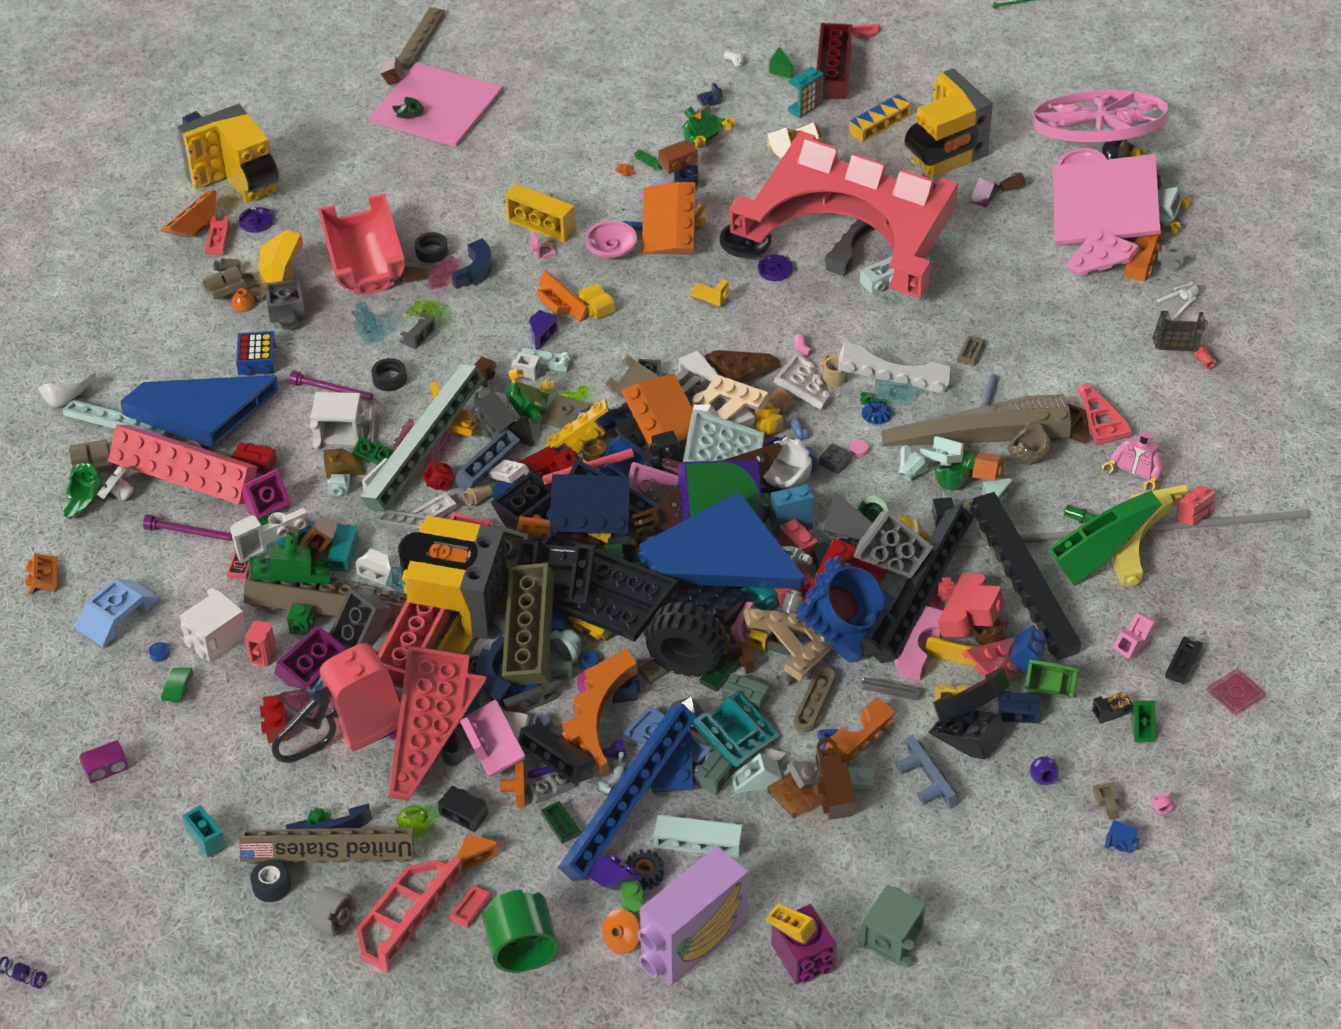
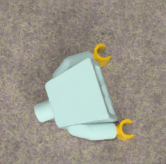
[1158,187,1191,235]

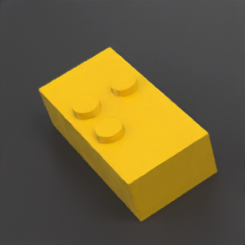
[505,183,575,243]

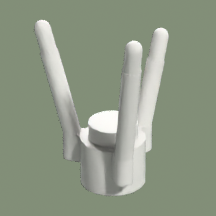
[1157,282,1199,319]

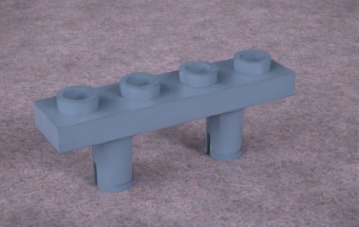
[896,735,958,809]

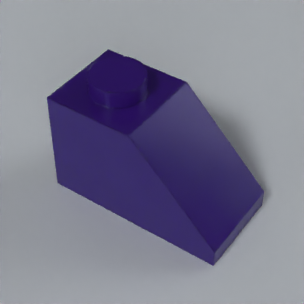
[529,310,558,350]

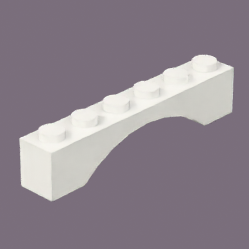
[838,342,950,393]
[679,351,755,429]

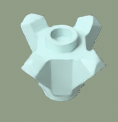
[898,445,929,481]

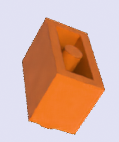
[972,452,1004,481]

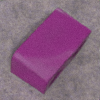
[79,739,128,784]

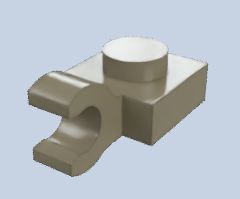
[1092,782,1120,820]

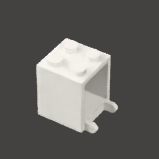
[310,392,366,449]
[180,588,247,662]

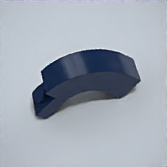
[452,238,492,289]
[476,635,516,708]

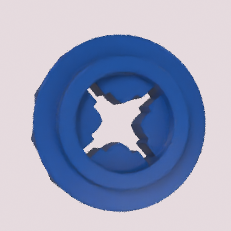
[862,401,891,424]

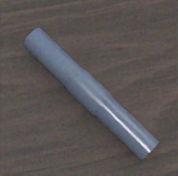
[981,374,997,407]

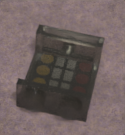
[1152,311,1208,352]

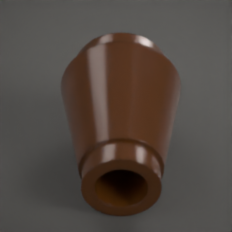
[999,172,1026,192]
[401,265,427,283]

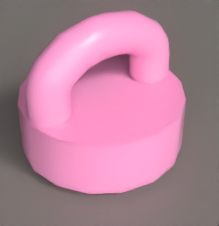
[1151,793,1174,816]

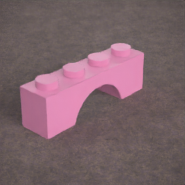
[895,606,943,681]

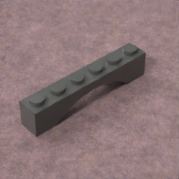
[825,219,876,276]

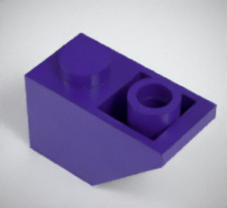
[588,854,642,890]

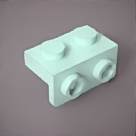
[919,436,964,466]

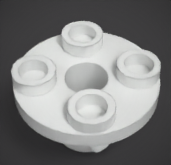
[97,465,134,501]

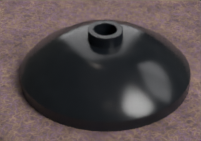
[719,224,772,258]

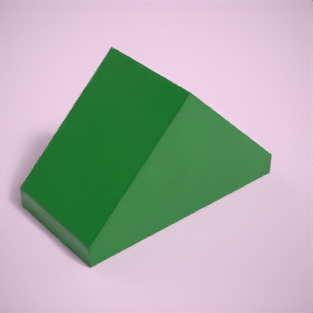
[769,47,793,78]
[1131,700,1156,742]

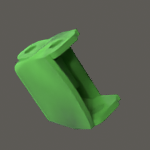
[1025,660,1078,699]

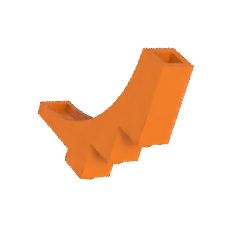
[561,649,638,776]

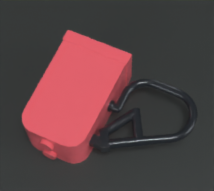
[271,643,400,763]

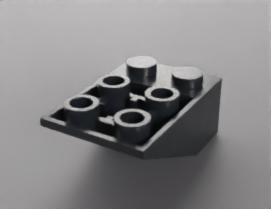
[929,710,1007,760]

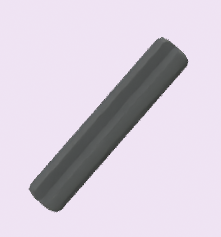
[861,678,921,700]

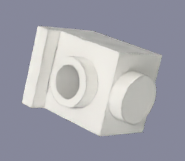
[511,353,540,381]

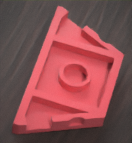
[961,637,1022,681]

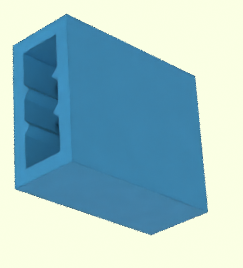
[770,484,814,537]

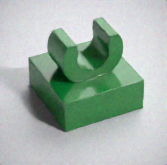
[307,807,332,826]

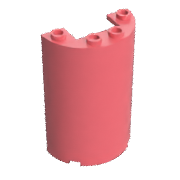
[318,193,405,294]

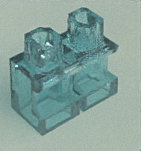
[351,302,383,346]

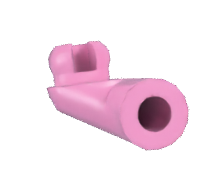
[794,334,813,356]

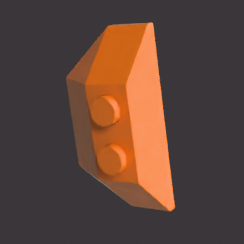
[160,190,217,237]

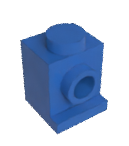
[1104,820,1140,853]

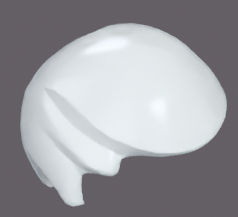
[763,437,812,489]

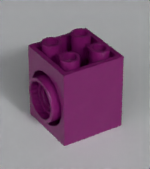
[771,904,837,984]

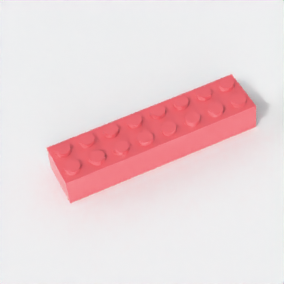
[108,424,258,504]

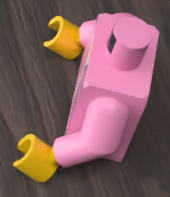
[1102,432,1164,491]

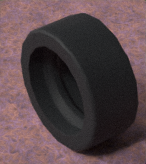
[415,232,448,263]
[371,358,407,392]

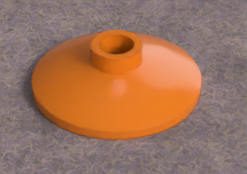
[602,909,641,954]

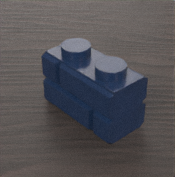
[997,691,1040,724]

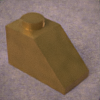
[324,448,364,478]

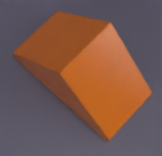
[456,834,498,871]

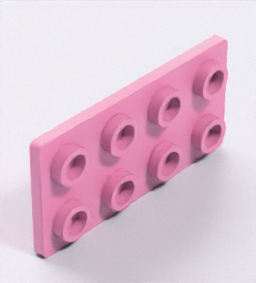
[460,700,526,777]

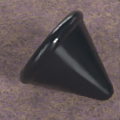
[507,415,534,446]

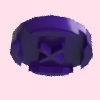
[239,207,273,233]
[758,254,793,281]

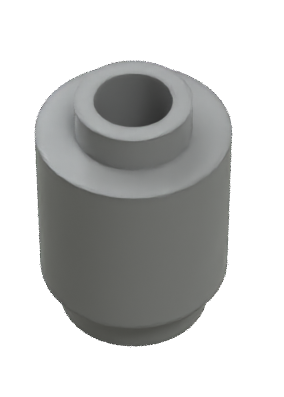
[781,589,805,614]

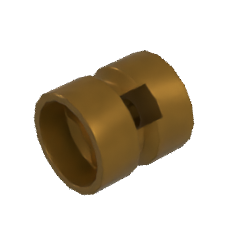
[582,438,606,469]

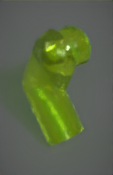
[561,385,588,400]

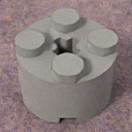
[307,886,357,937]

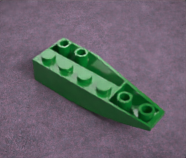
[1048,490,1162,586]

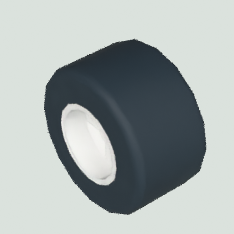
[250,860,291,902]

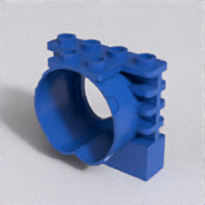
[796,555,894,663]

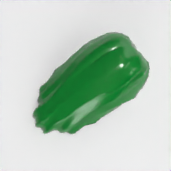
[935,450,975,490]
[61,463,101,520]

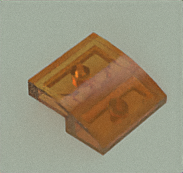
[767,775,823,818]

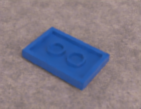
[650,731,694,793]

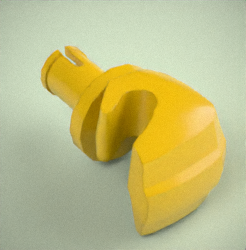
[754,403,783,436]

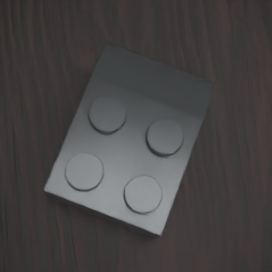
[329,587,392,650]

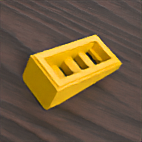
[765,903,816,944]

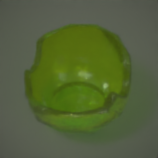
[397,805,430,837]

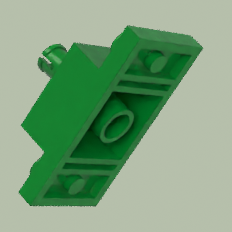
[249,532,330,584]

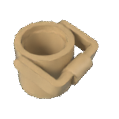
[820,353,849,388]

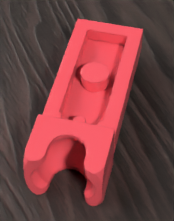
[205,216,230,255]

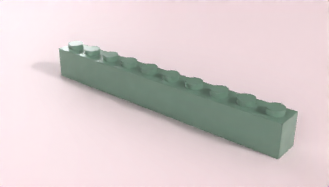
[360,364,485,512]

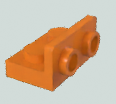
[25,553,57,594]

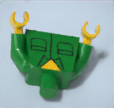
[683,107,735,148]
[504,369,555,424]

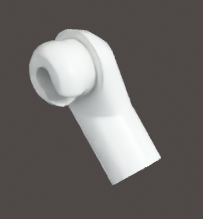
[724,51,744,66]

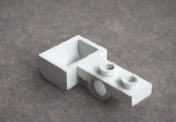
[230,508,310,563]

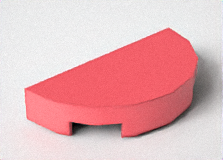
[852,24,879,38]

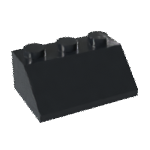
[491,471,552,531]

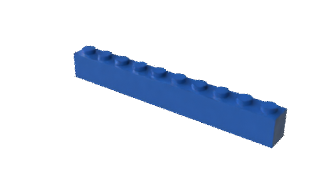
[557,703,697,881]

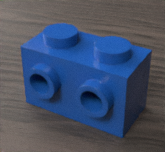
[1009,625,1046,672]

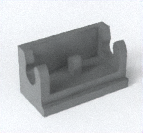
[399,312,436,349]

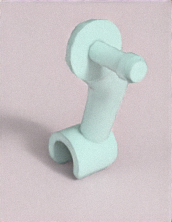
[596,752,625,796]

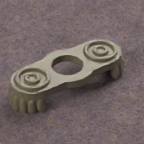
[241,272,267,302]

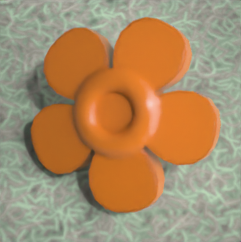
[616,164,635,176]

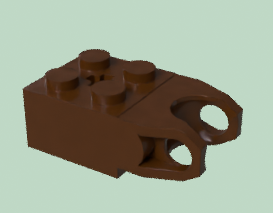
[815,737,856,820]

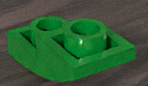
[352,437,394,465]
[161,668,193,703]

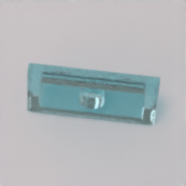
[874,380,912,406]

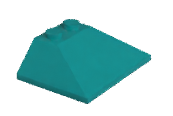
[693,690,780,767]

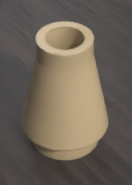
[463,485,492,506]

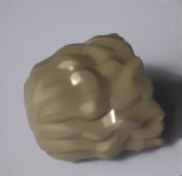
[1007,420,1051,464]

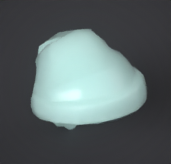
[551,629,581,663]

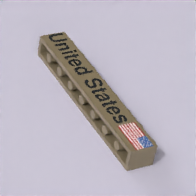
[239,827,415,864]

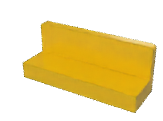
[437,613,476,655]
[925,636,977,666]

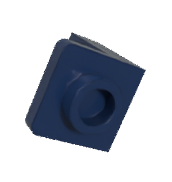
[697,83,723,107]

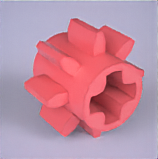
[934,577,957,602]

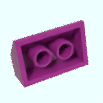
[274,625,347,690]

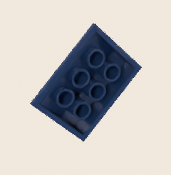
[550,474,630,535]

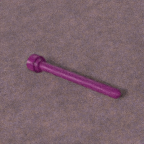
[289,370,374,400]
[143,514,233,541]

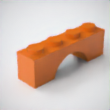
[1124,225,1164,282]
[825,697,896,763]

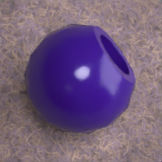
[1030,756,1059,785]

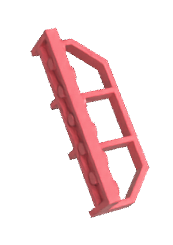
[356,857,462,973]

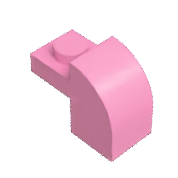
[1113,612,1156,659]

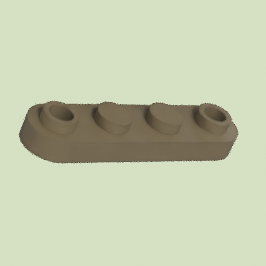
[794,667,835,732]

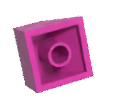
[242,469,291,520]

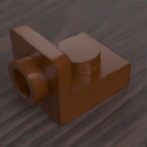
[728,642,754,674]

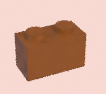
[658,139,698,174]
[299,515,337,561]

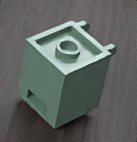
[860,884,926,967]

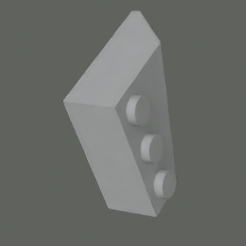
[853,510,933,578]

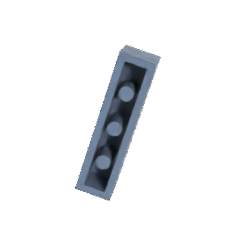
[453,428,520,491]

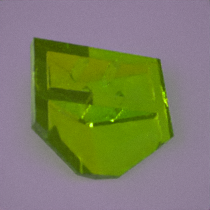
[405,300,440,318]

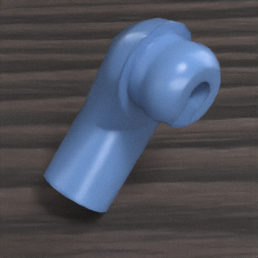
[790,417,808,440]

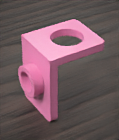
[530,232,556,259]

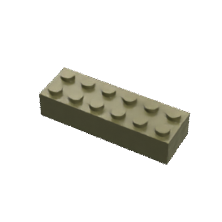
[502,563,555,686]

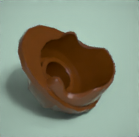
[972,618,1009,646]

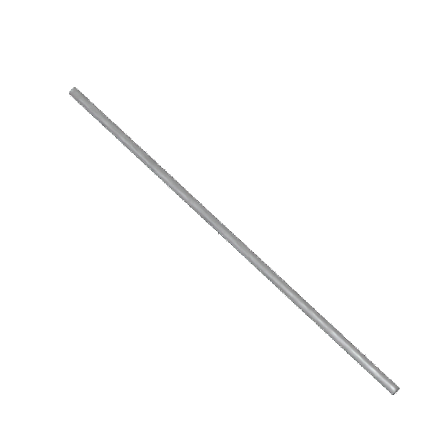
[957,510,1308,549]

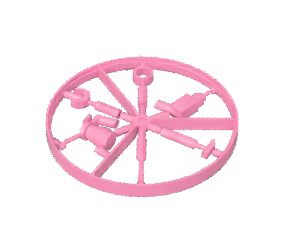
[1033,90,1168,142]

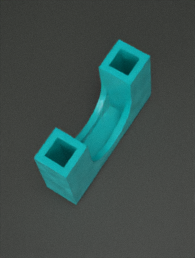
[274,521,359,572]

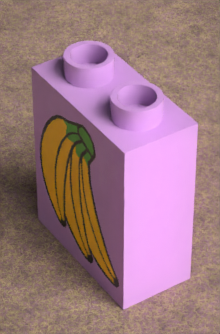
[638,846,749,985]

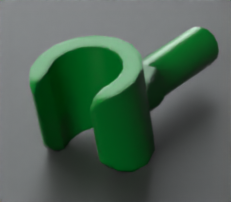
[860,392,886,406]

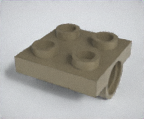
[201,266,247,300]
[69,439,112,472]

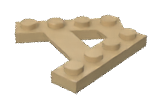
[691,375,772,420]
[743,608,833,682]

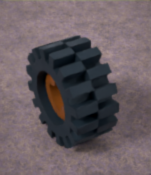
[625,849,664,891]

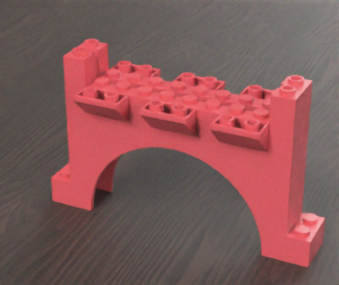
[729,130,958,299]

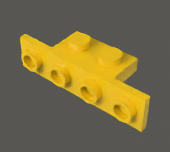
[546,399,609,454]

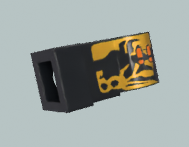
[1092,692,1133,724]

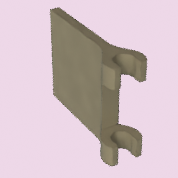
[604,354,660,397]

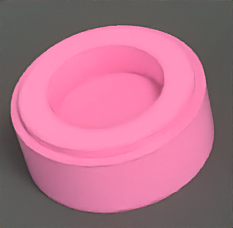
[849,440,868,458]

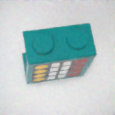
[788,66,823,118]

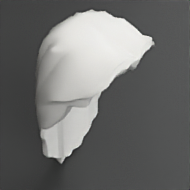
[38,372,97,408]

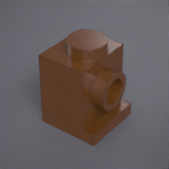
[474,356,496,388]

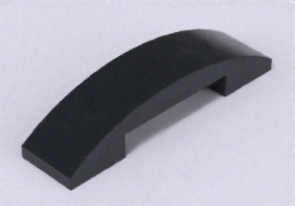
[933,667,1010,721]

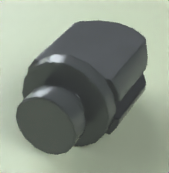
[214,258,241,272]

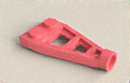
[1077,383,1132,445]

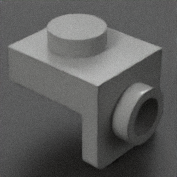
[1157,245,1184,269]
[782,760,818,789]

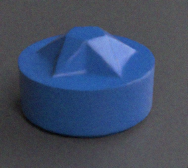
[149,642,170,662]

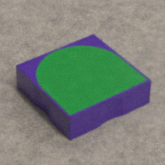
[678,459,763,522]

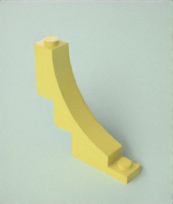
[1111,485,1188,586]

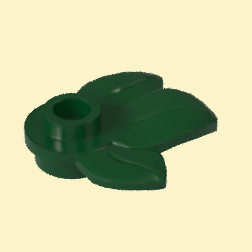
[392,97,424,118]

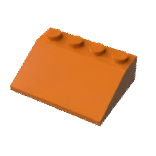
[642,182,696,255]
[622,373,693,448]

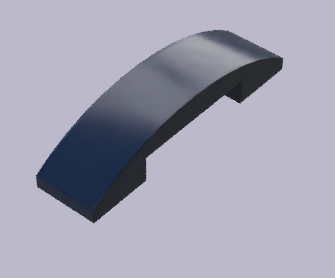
[286,803,372,829]

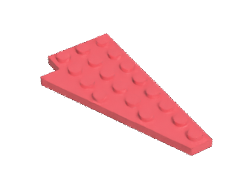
[388,646,486,801]

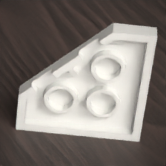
[773,354,830,409]

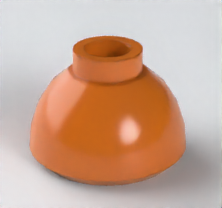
[231,288,256,312]

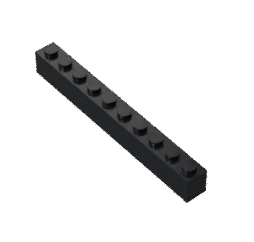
[970,491,1081,660]
[872,505,974,664]

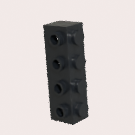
[518,722,595,784]

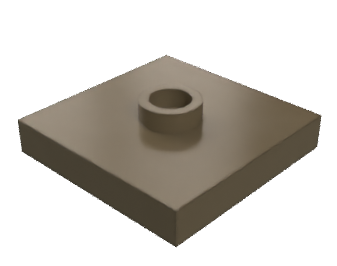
[541,395,590,429]

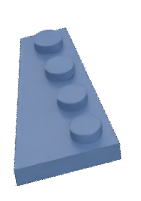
[623,706,712,766]

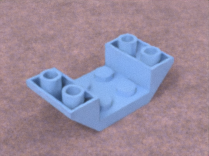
[75,578,160,648]

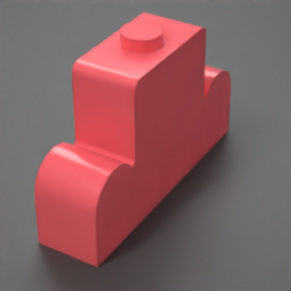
[938,573,1004,638]

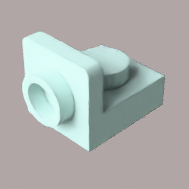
[327,474,351,496]

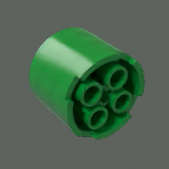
[482,890,559,973]

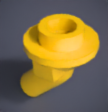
[695,203,706,227]

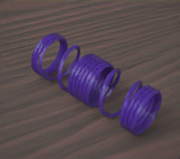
[0,956,47,989]

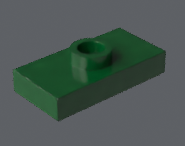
[700,653,739,692]
[541,801,580,843]

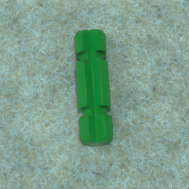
[634,149,662,170]

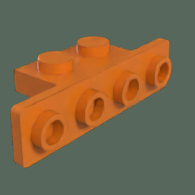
[536,271,588,322]

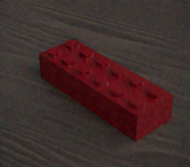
[816,23,853,99]

